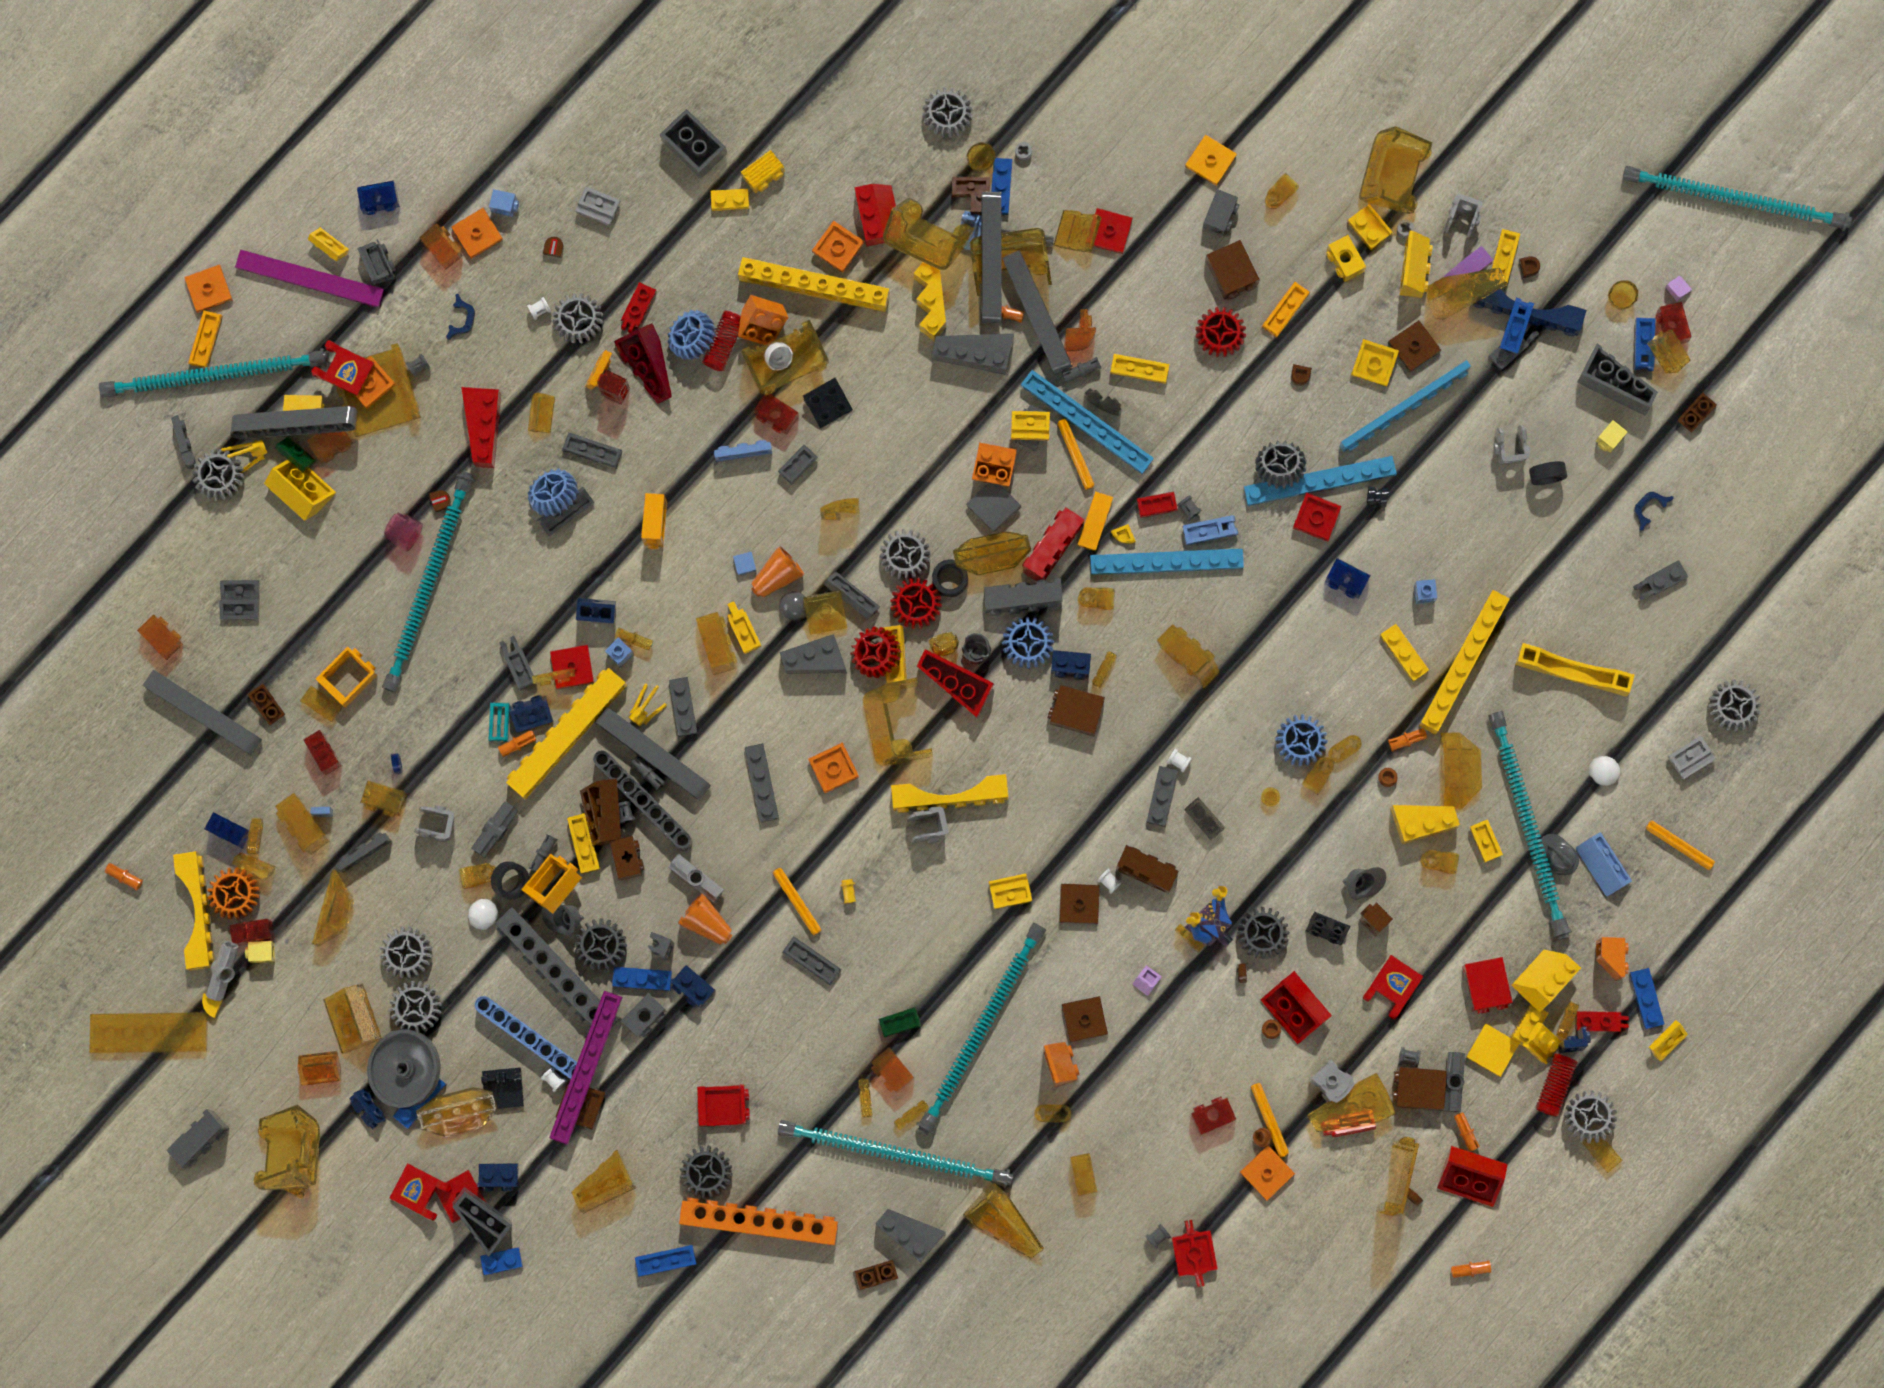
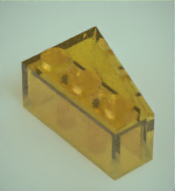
[696,612,738,675]
[571,1149,636,1214]

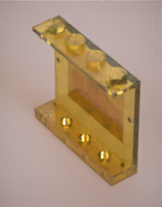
[336,343,421,437]
[1376,1136,1419,1217]

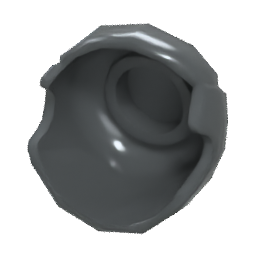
[779,591,810,622]
[962,633,991,664]

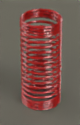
[702,310,741,372]
[1535,1053,1578,1117]

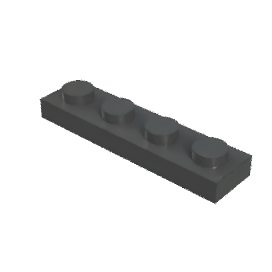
[745,743,779,823]

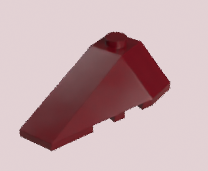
[614,323,672,404]

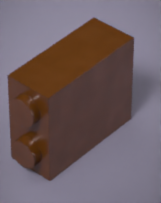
[1205,240,1260,300]
[1047,685,1105,737]
[1392,1067,1447,1111]

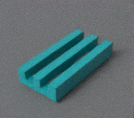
[488,703,510,742]

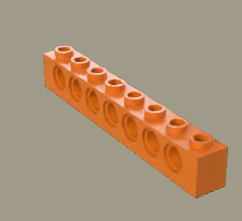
[679,1197,839,1246]

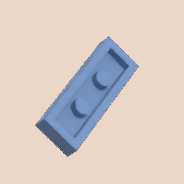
[714,440,772,462]

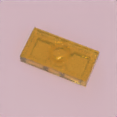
[300,686,343,723]
[1582,1136,1623,1173]

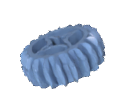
[667,310,716,360]
[527,468,579,517]
[1002,617,1054,669]
[1275,714,1328,766]

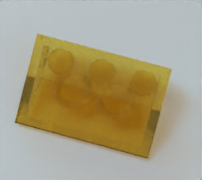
[323,983,382,1054]

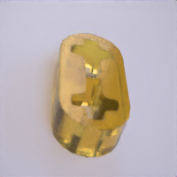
[1328,735,1362,764]
[246,817,263,855]
[1556,1001,1579,1038]
[1034,1104,1071,1123]

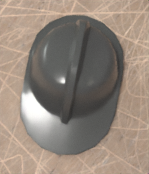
[1539,834,1579,876]
[1343,867,1387,900]
[542,904,584,936]

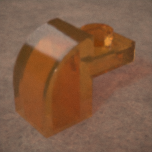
[1065,309,1096,351]

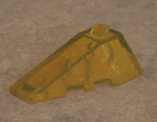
[1427,268,1508,320]
[1307,1073,1395,1132]
[963,1183,1044,1259]

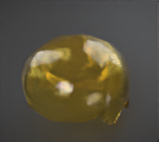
[966,142,996,172]
[1607,280,1639,310]
[928,632,959,656]

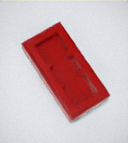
[1137,491,1178,518]

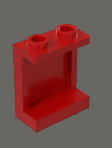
[1462,957,1513,1014]
[697,1084,750,1127]

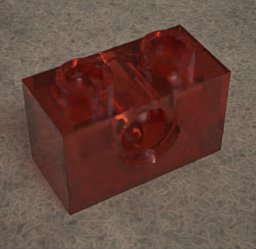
[1655,301,1692,347]
[597,370,630,405]
[754,392,799,435]
[303,730,342,775]
[229,918,275,946]
[1190,1096,1237,1136]

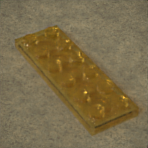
[89,1012,208,1053]

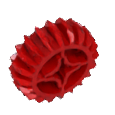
[1195,307,1246,358]
[890,578,942,629]
[850,626,902,678]

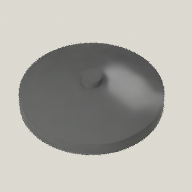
[367,1029,441,1108]

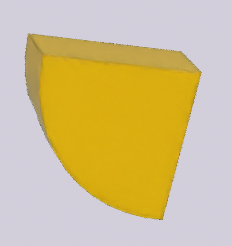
[1111,524,1136,544]
[202,993,223,1018]

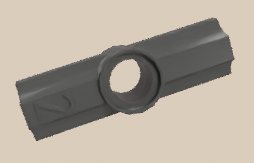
[471,801,518,858]
[1444,1052,1465,1112]

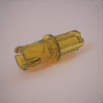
[615,627,653,650]

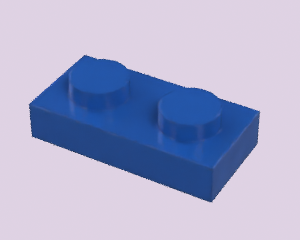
[480,1247,523,1275]

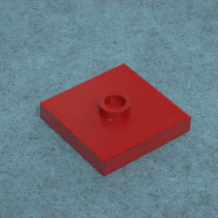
[1087,208,1133,254]
[1292,493,1342,542]
[550,645,594,689]
[435,1170,487,1223]

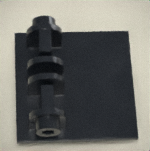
[803,377,853,428]
[1305,911,1351,945]
[481,1067,524,1110]

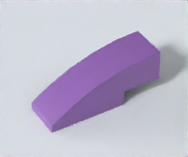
[1435,246,1493,299]

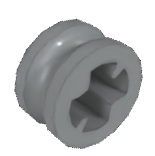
[1015,142,1032,160]
[1397,220,1414,238]

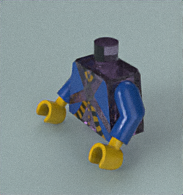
[1185,886,1233,947]

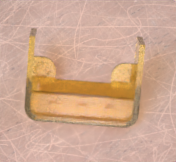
[970,228,1052,296]
[863,677,933,766]

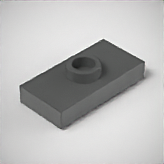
[778,445,818,485]

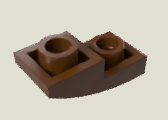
[1677,393,1717,433]
[247,683,285,725]
[853,1260,898,1291]

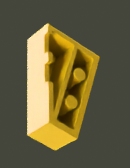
[1390,805,1460,845]

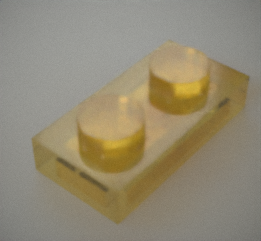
[532,669,575,686]
[232,852,276,878]

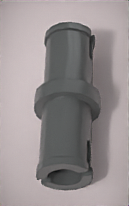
[1062,357,1101,383]
[630,756,666,791]
[529,834,558,872]

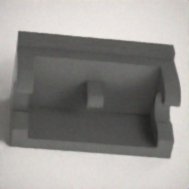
[648,932,674,961]

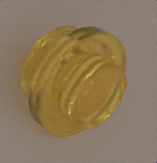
[1261,787,1280,807]

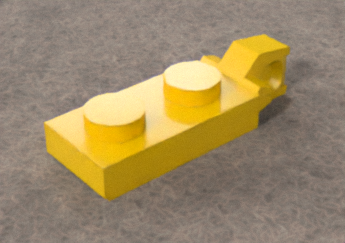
[727,601,762,655]

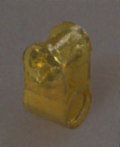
[1265,173,1300,209]
[1078,587,1115,610]
[1301,757,1334,795]
[1420,850,1459,874]
[459,863,496,889]

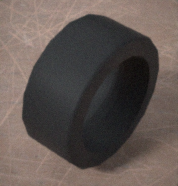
[1529,461,1567,485]
[932,559,968,597]
[491,861,530,900]

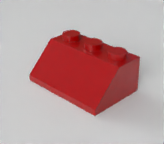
[854,184,903,247]
[1260,971,1332,1045]
[1437,1146,1508,1207]

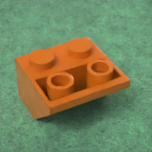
[738,295,789,346]
[972,442,1017,487]
[1596,937,1629,981]

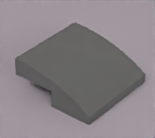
[966,483,1021,533]
[219,580,260,620]

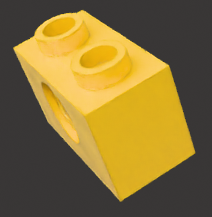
[1326,235,1366,282]

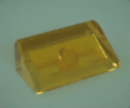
[528,393,555,433]

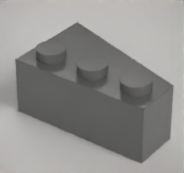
[779,634,847,674]

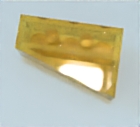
[1157,624,1220,689]
[275,793,330,855]

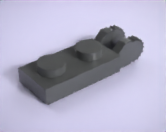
[1488,323,1539,371]
[171,415,196,469]
[1633,560,1688,601]
[499,636,537,691]

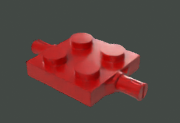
[1172,1220,1218,1287]

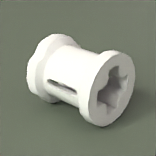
[527,297,551,320]
[1167,748,1192,773]
[1097,868,1123,894]
[541,1067,567,1093]

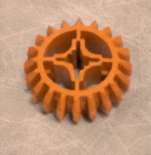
[207,867,260,920]

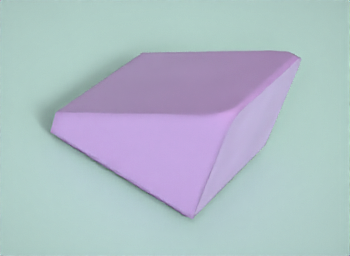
[1665,276,1692,302]
[1133,965,1162,995]

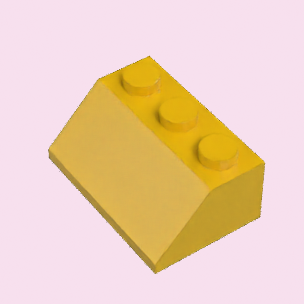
[1399,231,1433,298]
[264,460,336,521]
[1511,950,1581,1012]

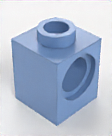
[489,189,519,217]
[1414,579,1437,604]
[605,637,634,668]

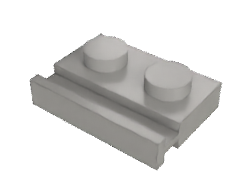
[575,186,621,226]
[1668,736,1716,780]

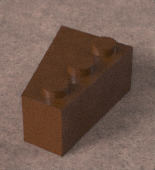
[580,778,621,846]
[1116,845,1179,894]

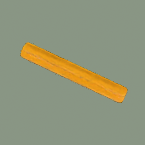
[1057,419,1094,490]
[1646,820,1715,870]
[773,868,821,935]
[1251,1083,1289,1157]

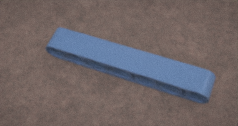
[475,996,577,1079]

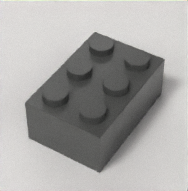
[660,109,727,179]

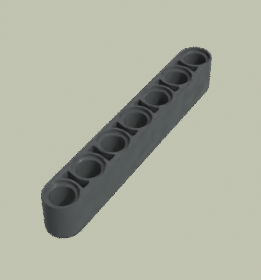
[981,192,1002,323]
[1002,250,1073,375]
[230,406,357,439]
[142,670,262,756]
[595,707,711,801]
[593,750,693,851]

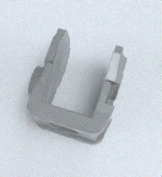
[1444,194,1482,240]
[1494,425,1530,464]
[414,805,454,842]
[907,807,948,844]
[1309,1059,1355,1104]

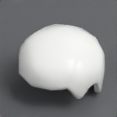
[764,342,793,370]
[1589,756,1620,786]
[468,899,498,930]

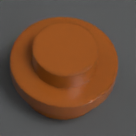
[1378,768,1398,787]
[1262,1019,1281,1039]
[1253,1128,1271,1147]

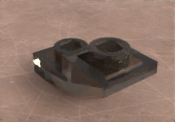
[1084,388,1122,416]
[1184,797,1225,840]

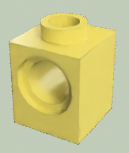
[1596,420,1627,453]
[245,941,275,963]

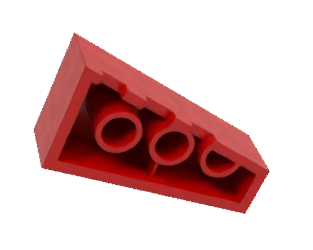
[461,387,502,468]
[1022,507,1085,582]
[917,649,995,718]

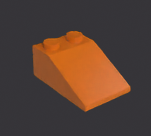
[1043,1042,1080,1087]

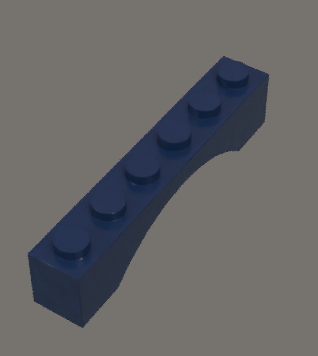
[1469,277,1587,336]

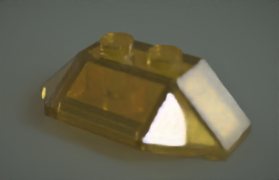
[953,531,1031,576]
[1440,732,1482,809]
[312,869,354,947]
[416,1087,498,1137]

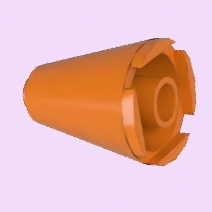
[751,546,804,597]
[678,893,733,945]

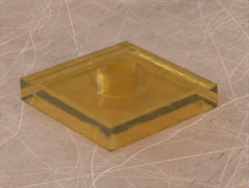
[803,590,847,635]

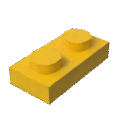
[711,189,749,211]
[308,227,349,261]
[1469,819,1503,863]
[1649,1020,1688,1061]

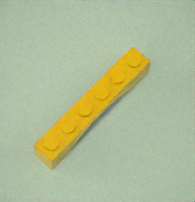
[1515,643,1635,697]
[891,774,1008,813]
[173,851,215,971]

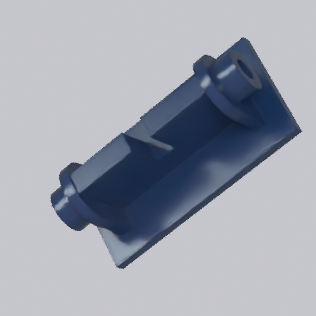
[349,1089,386,1130]

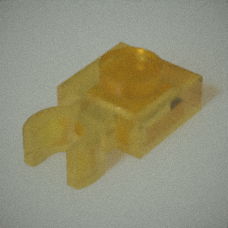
[1175,923,1204,953]

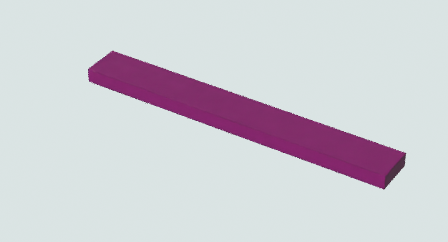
[235,249,384,308]
[549,991,623,1145]

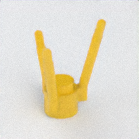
[221,439,268,473]
[628,683,667,726]

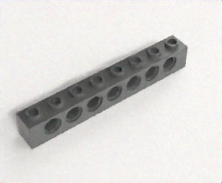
[495,907,620,1029]

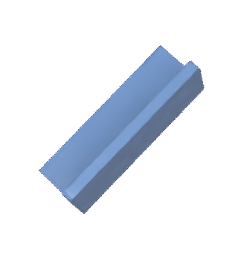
[1576,832,1632,896]

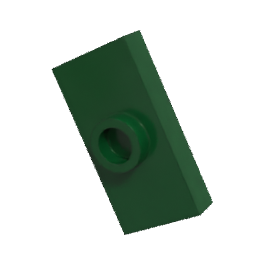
[275,436,316,472]
[878,1007,921,1038]

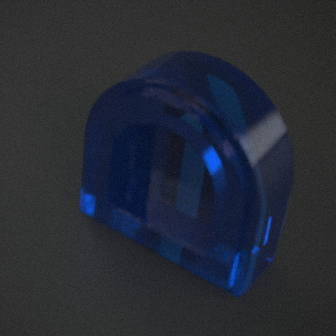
[391,753,403,774]

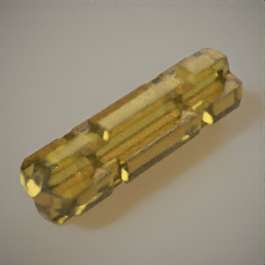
[1092,651,1117,688]
[858,1079,873,1118]
[894,1100,929,1130]

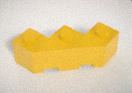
[913,259,946,342]

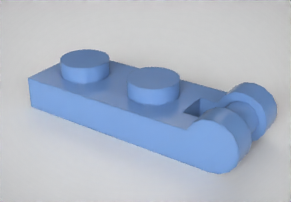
[1182,515,1238,545]

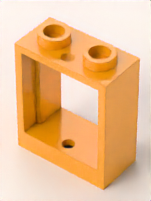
[641,493,667,549]
[316,646,378,708]
[521,854,582,914]

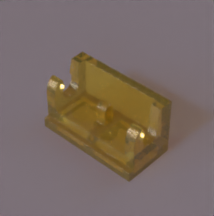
[1647,330,1691,374]

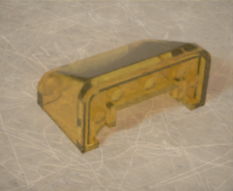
[1359,126,1433,214]
[883,198,975,270]
[741,320,829,395]
[254,1105,320,1190]

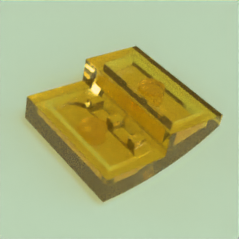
[1053,210,1101,253]
[820,498,860,520]

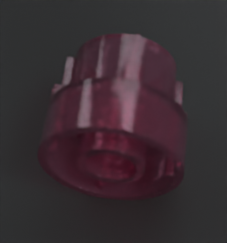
[384,512,423,551]

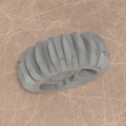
[922,87,973,138]
[552,293,603,344]
[192,449,244,500]
[879,529,931,580]
[1708,679,1761,732]
[380,926,432,979]
[389,981,442,1033]
[1564,1090,1618,1143]

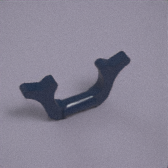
[446,294,475,340]
[1634,492,1674,531]

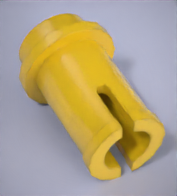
[840,879,856,904]

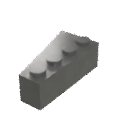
[932,333,1014,375]
[1577,343,1658,416]
[984,578,1063,616]

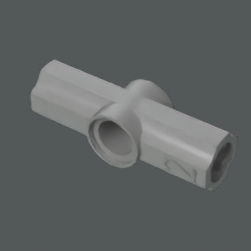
[669,854,724,903]
[206,941,239,1001]

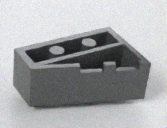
[166,1109,229,1168]
[452,1187,512,1257]
[876,1209,946,1263]

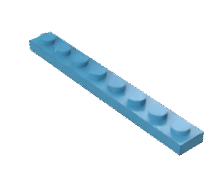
[1340,360,1471,452]
[1021,370,1154,475]
[1244,456,1397,506]
[1090,549,1244,575]

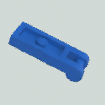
[1500,297,1534,354]
[1634,318,1655,371]

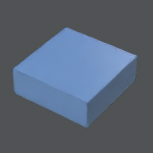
[733,552,756,575]
[311,807,333,817]

